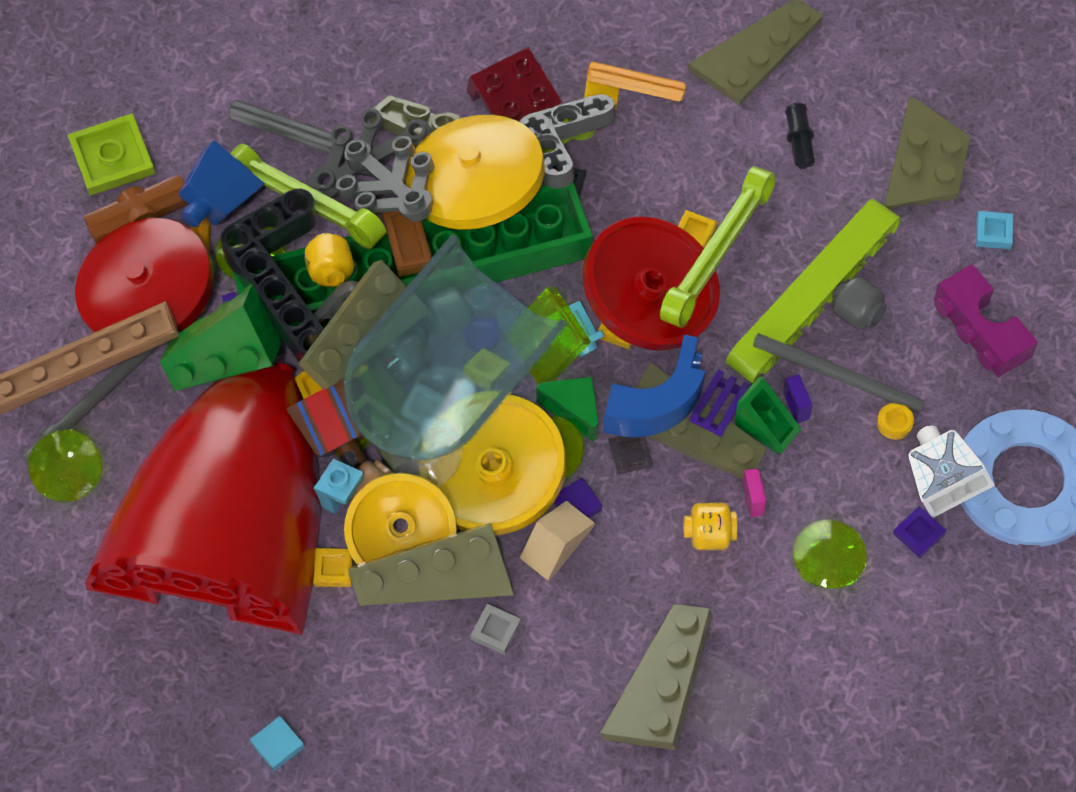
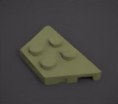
[884,97,971,211]

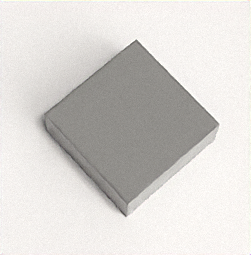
[470,604,521,655]

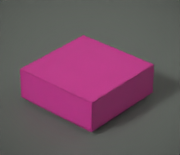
[742,468,767,517]

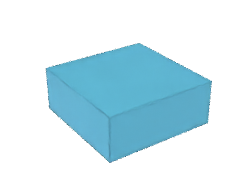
[976,211,1013,249]
[249,716,305,771]

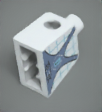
[908,425,995,518]

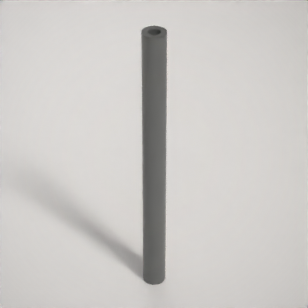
[753,333,924,413]

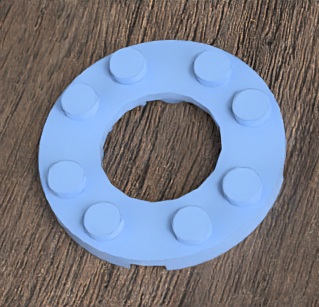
[961,409,1076,547]

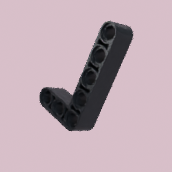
[221,188,324,362]

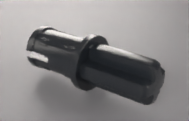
[785,103,815,169]

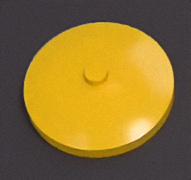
[405,115,545,230]
[419,394,567,535]

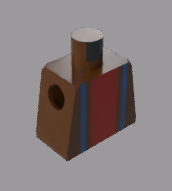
[287,377,374,468]

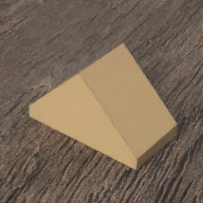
[520,501,596,581]

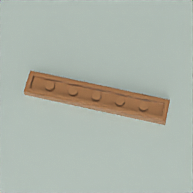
[0,301,180,415]

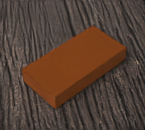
[382,211,433,277]

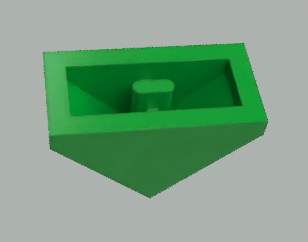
[536,377,598,442]
[735,377,801,455]

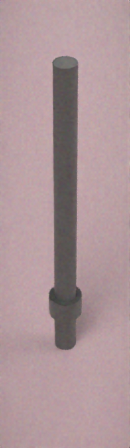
[21,345,160,466]

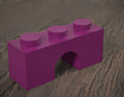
[934,263,1038,378]

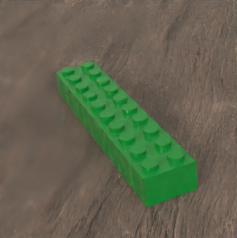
[232,182,593,340]

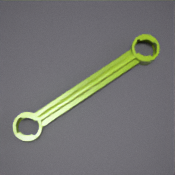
[230,143,386,249]
[660,166,776,328]

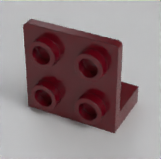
[466,47,561,122]

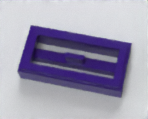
[689,369,750,437]

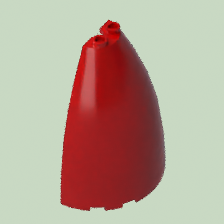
[85,363,321,635]

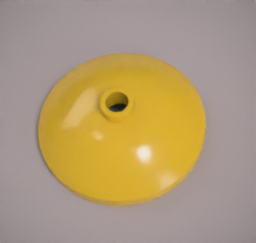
[344,473,456,565]

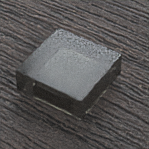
[608,436,653,475]

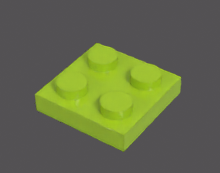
[67,113,155,196]

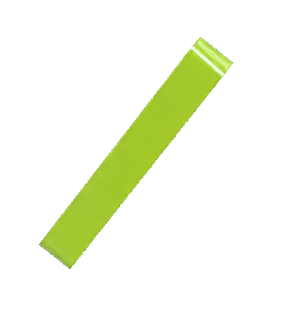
[725,198,902,384]

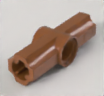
[83,175,188,244]

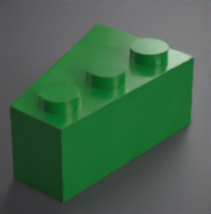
[160,283,281,391]

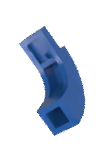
[603,335,705,437]

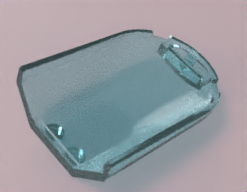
[344,234,567,460]

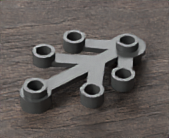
[310,108,433,204]
[336,136,435,222]

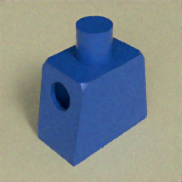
[179,140,264,227]

